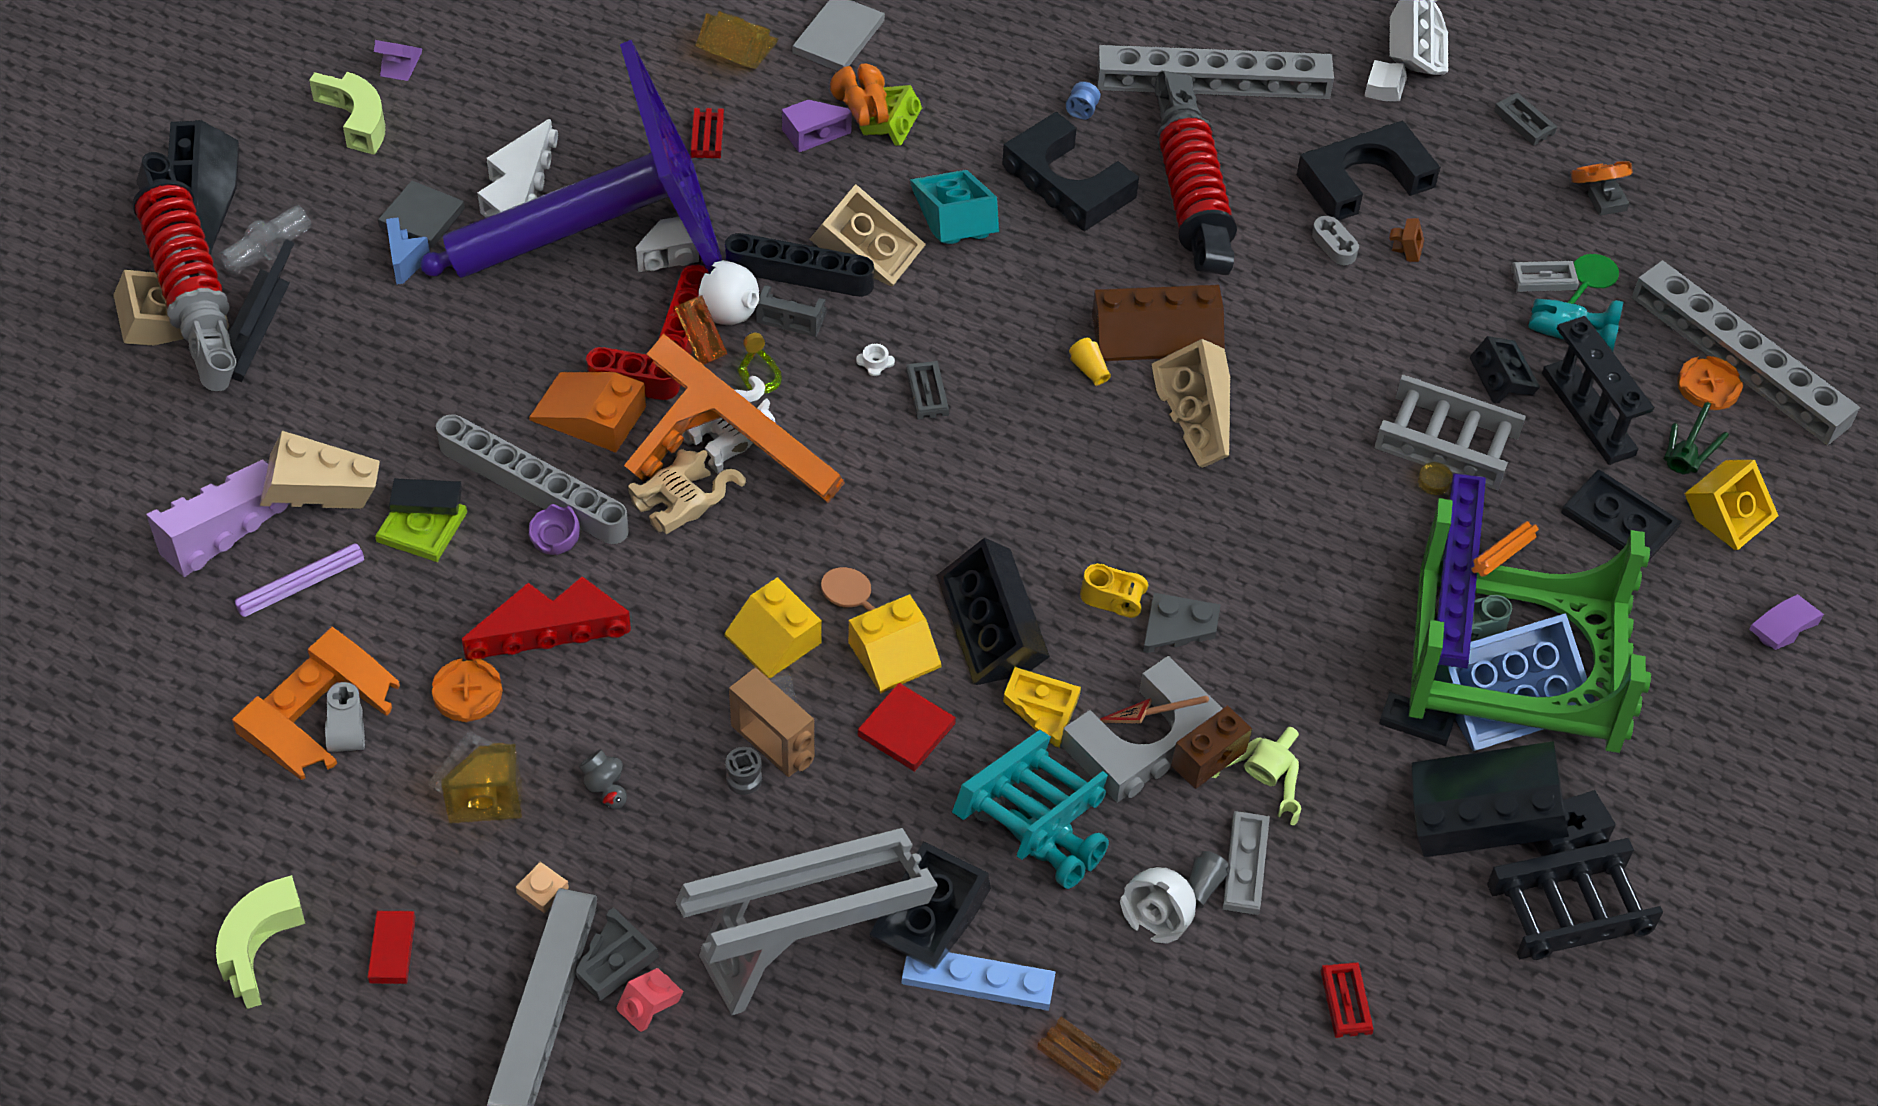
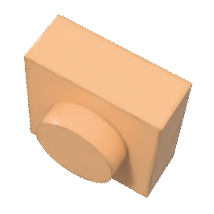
[516,862,569,913]

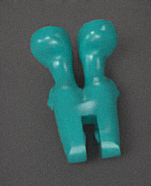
[1528,299,1623,352]
[1006,795,1109,889]

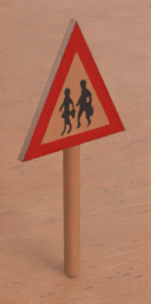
[1100,696,1209,723]

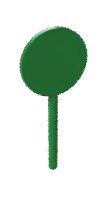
[1567,254,1619,304]

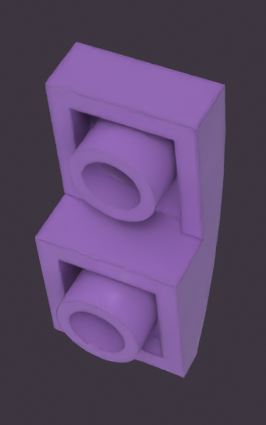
[1749,594,1824,650]

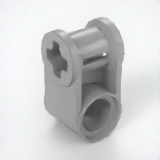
[325,682,365,752]

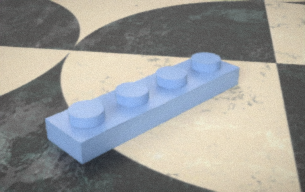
[902,952,1056,1011]

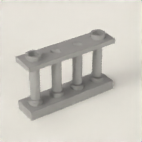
[1374,375,1526,490]

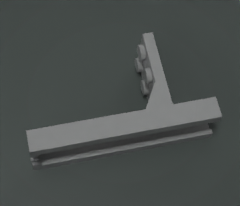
[675,828,938,1015]

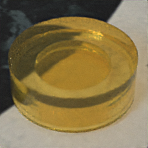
[1418,462,1453,495]

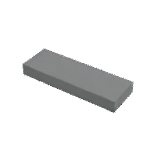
[1222,811,1270,915]

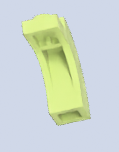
[309,72,385,155]
[216,875,305,1009]

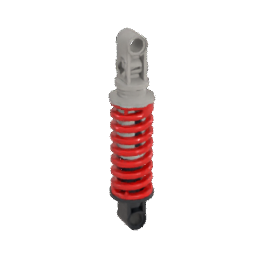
[132,152,236,391]

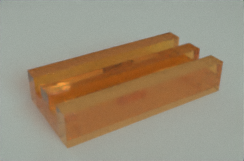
[675,295,728,365]
[1037,1016,1122,1093]

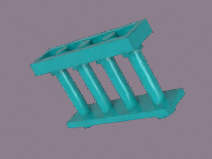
[952,730,1108,860]

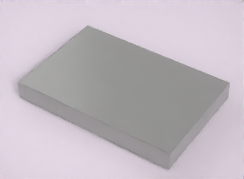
[792,0,885,71]

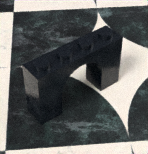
[1002,112,1139,232]
[1296,120,1441,221]

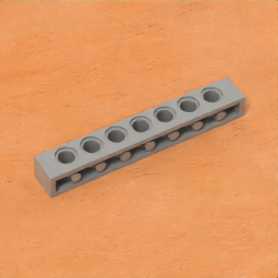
[1097,45,1334,99]
[1631,260,1860,446]

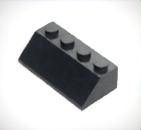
[936,537,1050,685]

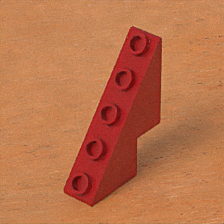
[462,576,631,660]

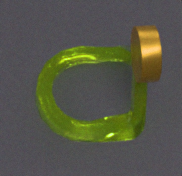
[738,333,782,393]

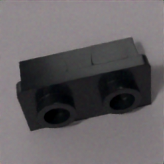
[1470,336,1540,403]

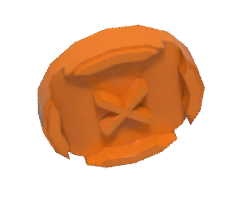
[1570,161,1633,183]
[1677,356,1743,410]
[432,658,503,722]

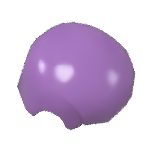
[528,504,580,555]

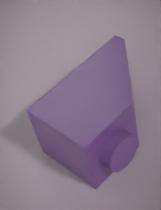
[782,100,852,152]

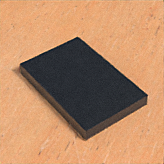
[1561,469,1682,562]

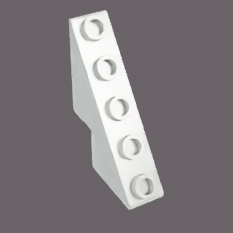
[477,119,558,218]

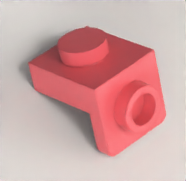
[616,968,684,1032]

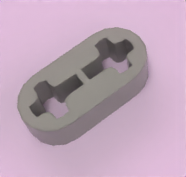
[1312,216,1359,265]

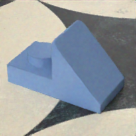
[386,217,430,285]

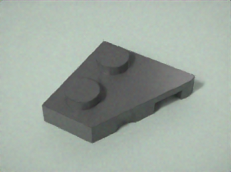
[575,907,659,1001]

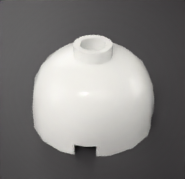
[699,260,759,325]
[1120,867,1196,943]

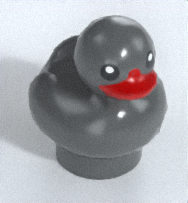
[579,749,627,809]

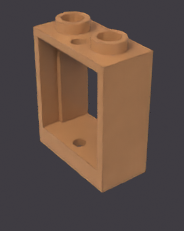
[729,667,814,777]

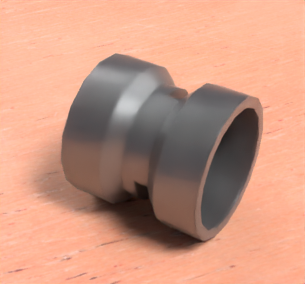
[725,747,762,795]

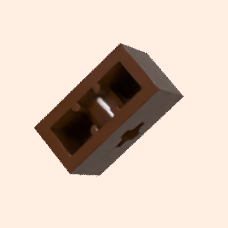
[1171,705,1252,789]

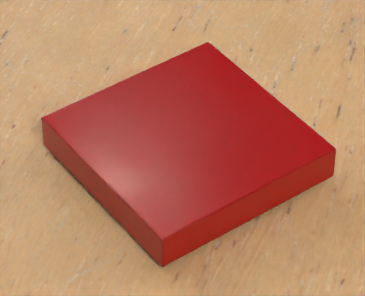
[858,683,956,772]

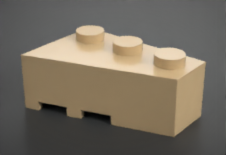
[260,431,380,509]

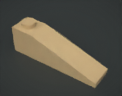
[1152,339,1230,468]

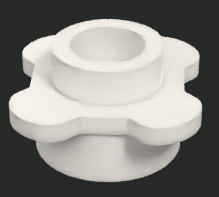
[856,344,895,376]

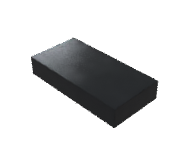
[389,478,462,515]
[1379,692,1456,746]

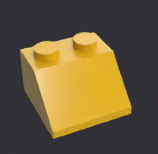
[1684,460,1779,550]
[725,577,822,679]
[848,594,941,694]

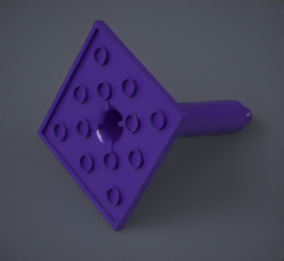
[420,40,723,278]

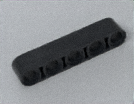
[725,233,874,297]

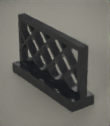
[229,239,295,382]

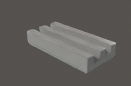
[1511,261,1579,292]

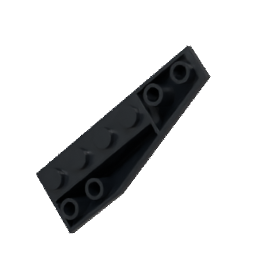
[168,120,239,254]

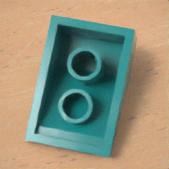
[910,170,999,244]

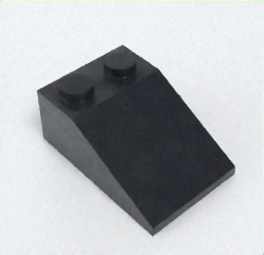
[869,841,991,969]

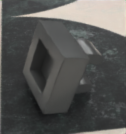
[1588,178,1630,216]

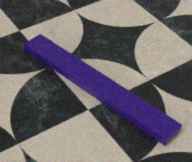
[1437,474,1486,669]

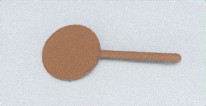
[821,567,876,611]

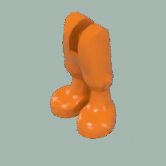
[830,63,889,126]

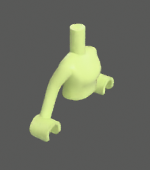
[1212,727,1301,825]

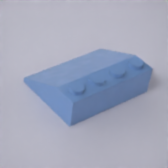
[1434,613,1595,751]

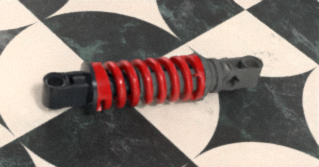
[1155,70,1237,276]

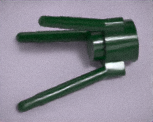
[1663,402,1729,475]

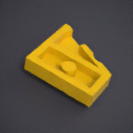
[1003,667,1081,748]

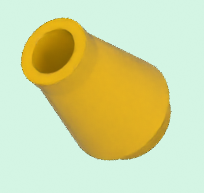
[1069,338,1111,386]

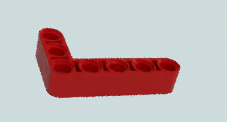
[586,265,709,400]

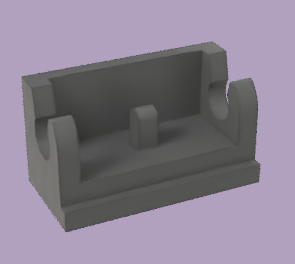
[756,285,827,337]

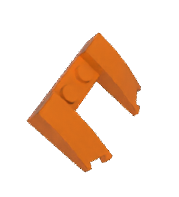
[232,627,400,780]

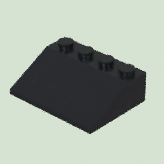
[1412,741,1569,857]

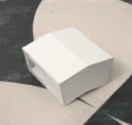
[1365,60,1407,101]

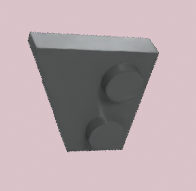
[1143,593,1221,653]

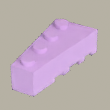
[146,459,290,577]

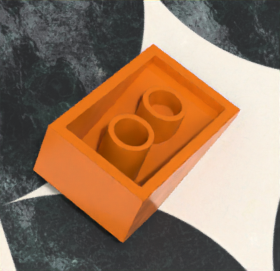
[529,372,646,452]

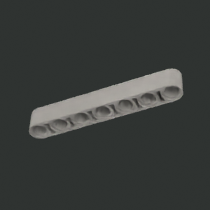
[436,415,629,544]
[487,888,597,1106]

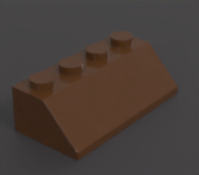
[1092,285,1225,361]

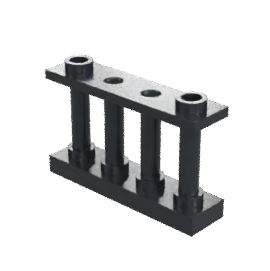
[1542,316,1655,465]
[1487,838,1663,960]

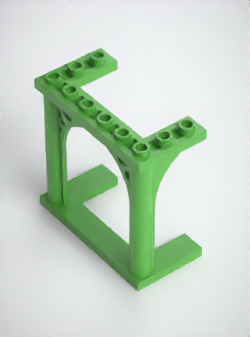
[1409,498,1651,753]

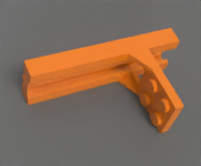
[624,333,845,503]

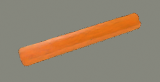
[1471,521,1539,577]

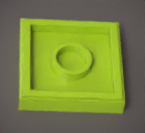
[375,504,467,562]

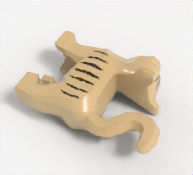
[628,449,746,534]

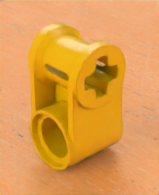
[1080,563,1148,618]

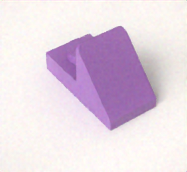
[374,40,422,81]

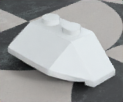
[1390,0,1448,75]

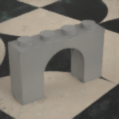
[1061,656,1223,803]

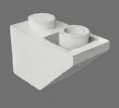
[635,217,699,272]

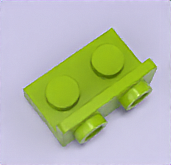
[859,85,922,146]

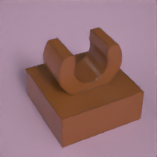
[1389,218,1424,262]

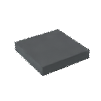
[378,180,465,248]

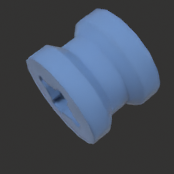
[1066,82,1101,120]

